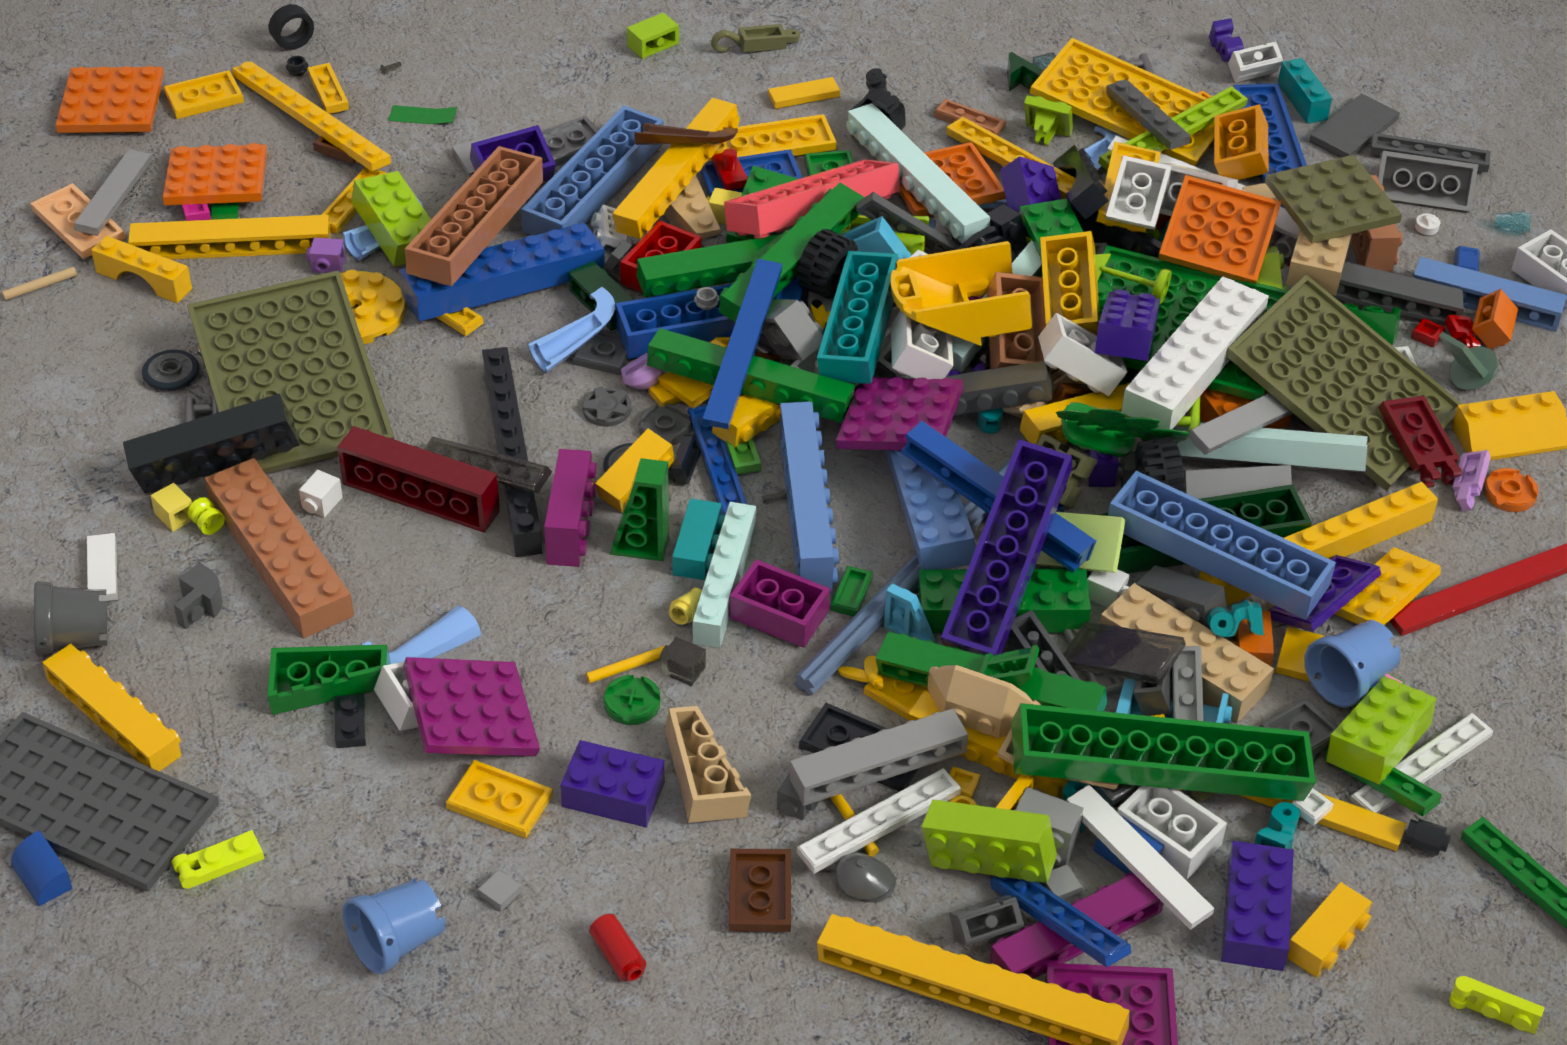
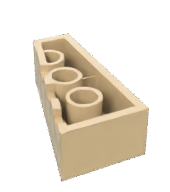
[662,175,720,248]

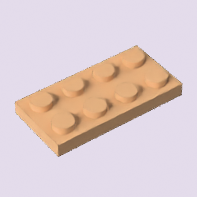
[30,183,126,259]

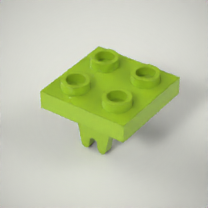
[1024,95,1073,146]

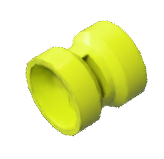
[187,497,225,535]

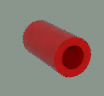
[589,914,646,981]

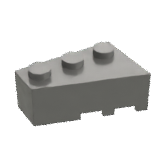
[1136,565,1227,638]

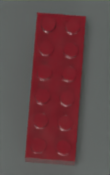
[337,426,500,533]

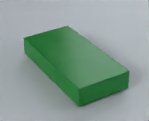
[830,566,873,617]

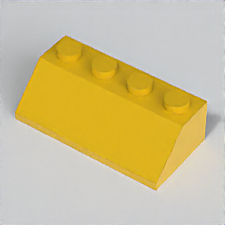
[1452,391,1567,460]

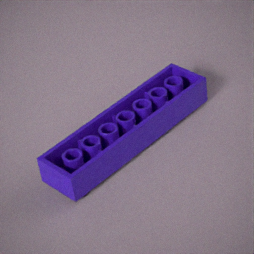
[941,439,1072,656]

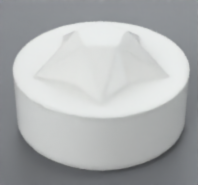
[1415,213,1440,235]

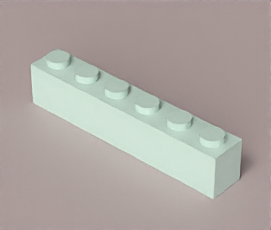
[693,502,756,648]

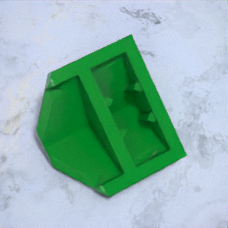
[979,645,1040,688]

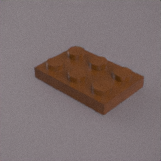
[729,848,791,932]

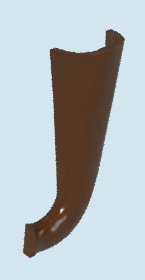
[634,123,738,145]

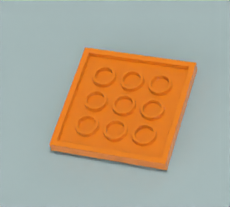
[55,66,164,133]
[899,142,1006,216]
[163,143,268,206]
[1158,175,1281,284]

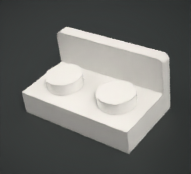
[591,205,632,248]

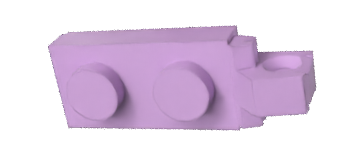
[1452,450,1491,511]

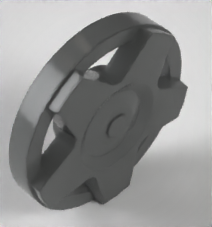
[583,387,631,426]

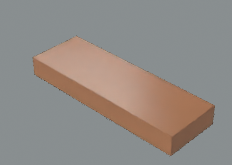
[934,99,1006,136]

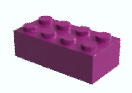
[544,449,597,567]

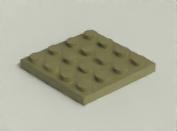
[1265,155,1402,243]

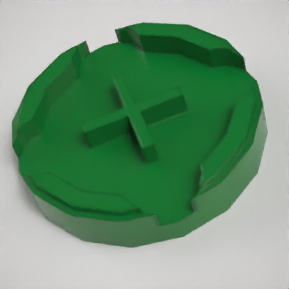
[604,675,660,725]

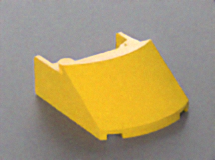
[891,241,1032,346]

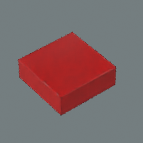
[1411,318,1446,348]

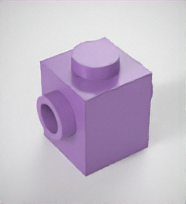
[306,237,346,273]

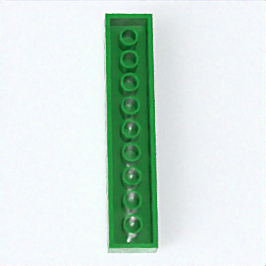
[1011,703,1316,801]

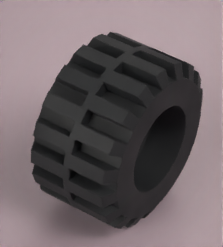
[797,229,858,299]
[1135,437,1185,493]

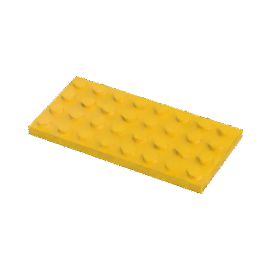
[1029,38,1215,167]

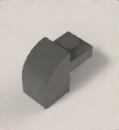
[174,562,223,629]

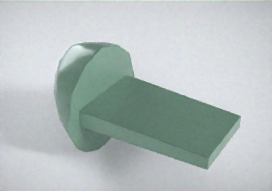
[1439,332,1499,390]

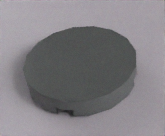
[639,404,691,446]

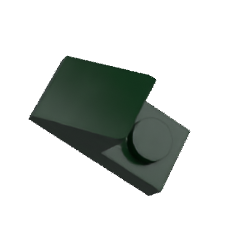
[1007,52,1044,91]

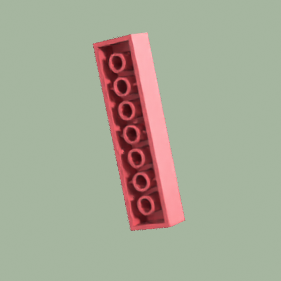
[724,159,901,238]

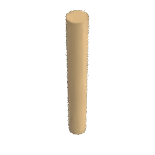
[1,267,77,301]

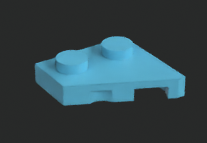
[884,583,936,643]

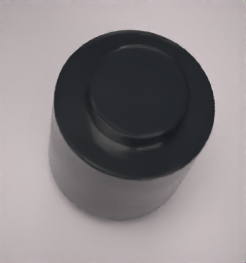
[1403,818,1451,856]

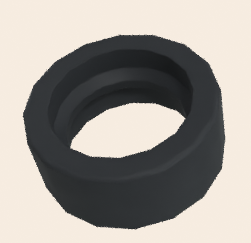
[268,4,314,50]

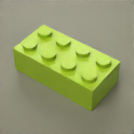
[351,171,431,267]
[1326,676,1437,785]
[922,799,1057,883]

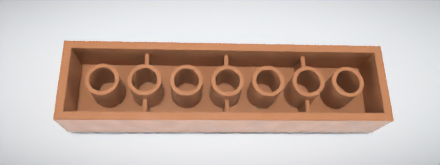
[405,146,543,286]
[204,458,354,638]

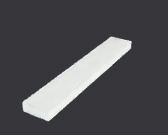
[1350,713,1493,814]
[797,768,961,874]
[1066,785,1214,930]

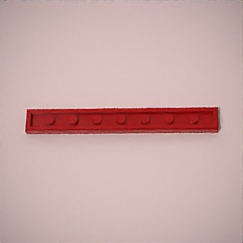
[1389,543,1567,636]

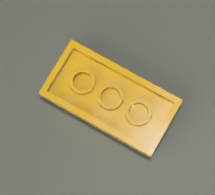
[1335,547,1441,625]

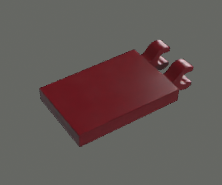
[1378,395,1462,488]

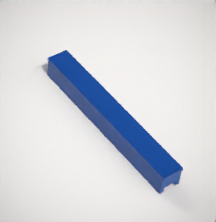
[901,420,1097,573]

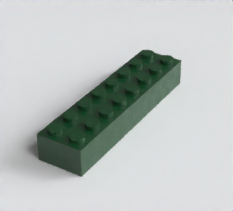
[1097,484,1312,573]

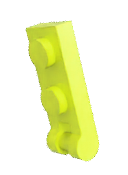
[171,830,264,889]
[1449,976,1545,1034]

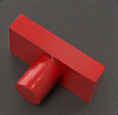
[711,148,748,190]

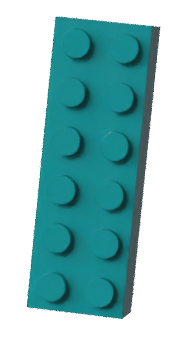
[817,251,899,384]

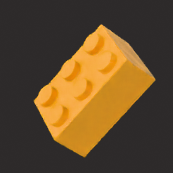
[1214,104,1269,180]

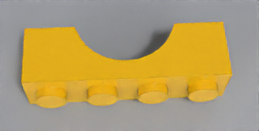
[91,236,192,303]

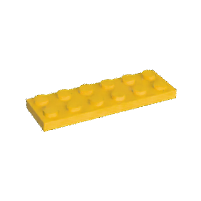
[707,114,837,162]
[1097,142,1161,232]

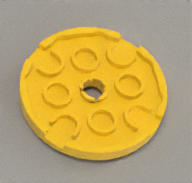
[340,270,406,344]

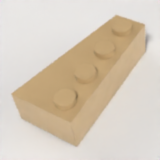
[665,706,751,823]

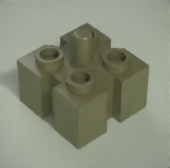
[1037,434,1098,508]

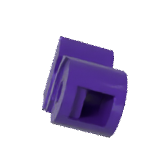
[1209,18,1244,62]

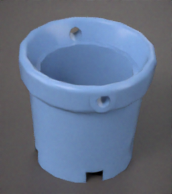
[1304,620,1400,708]
[343,878,445,975]

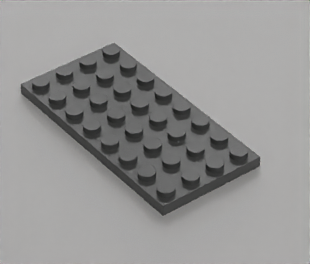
[0,712,219,891]

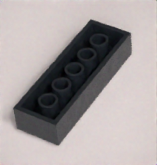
[123,393,300,494]

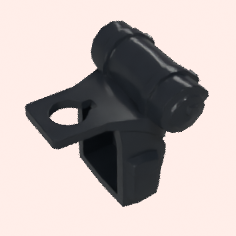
[851,68,906,130]

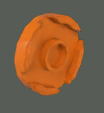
[1483,468,1539,512]

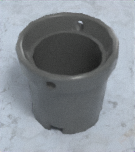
[34,581,107,656]

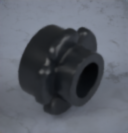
[286,56,309,76]

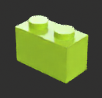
[627,12,679,59]

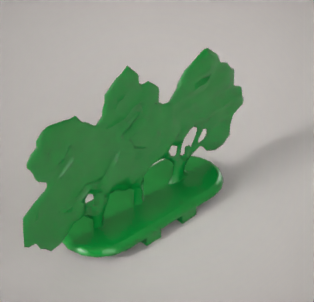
[1055,402,1189,457]

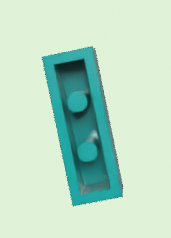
[1278,58,1332,124]
[672,498,726,580]

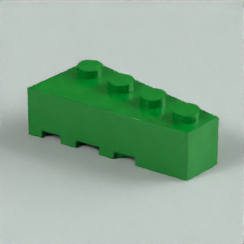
[610,458,669,561]

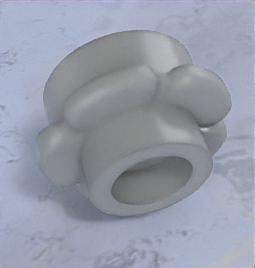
[694,287,719,310]

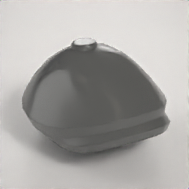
[836,853,896,902]

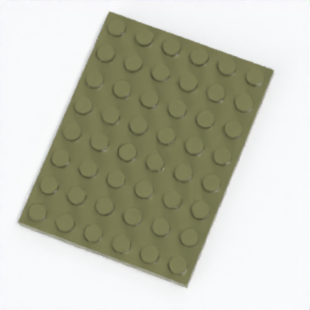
[187,270,394,474]
[1226,274,1462,491]

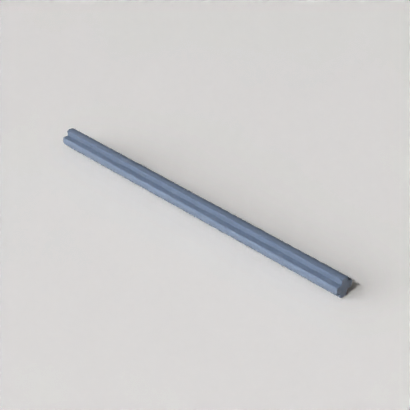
[795,441,1028,695]

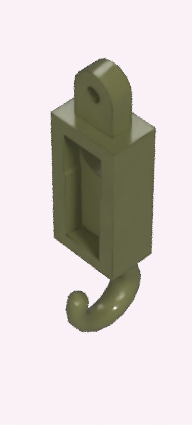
[711,24,800,53]

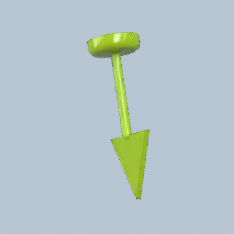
[1096,253,1172,305]

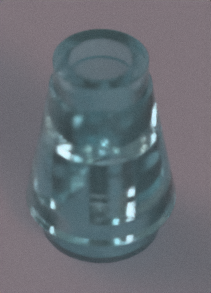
[1495,210,1531,234]

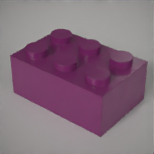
[729,559,831,648]

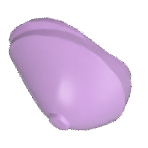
[621,353,663,390]

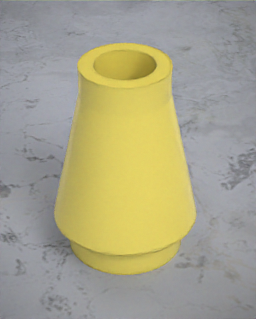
[669,588,702,625]

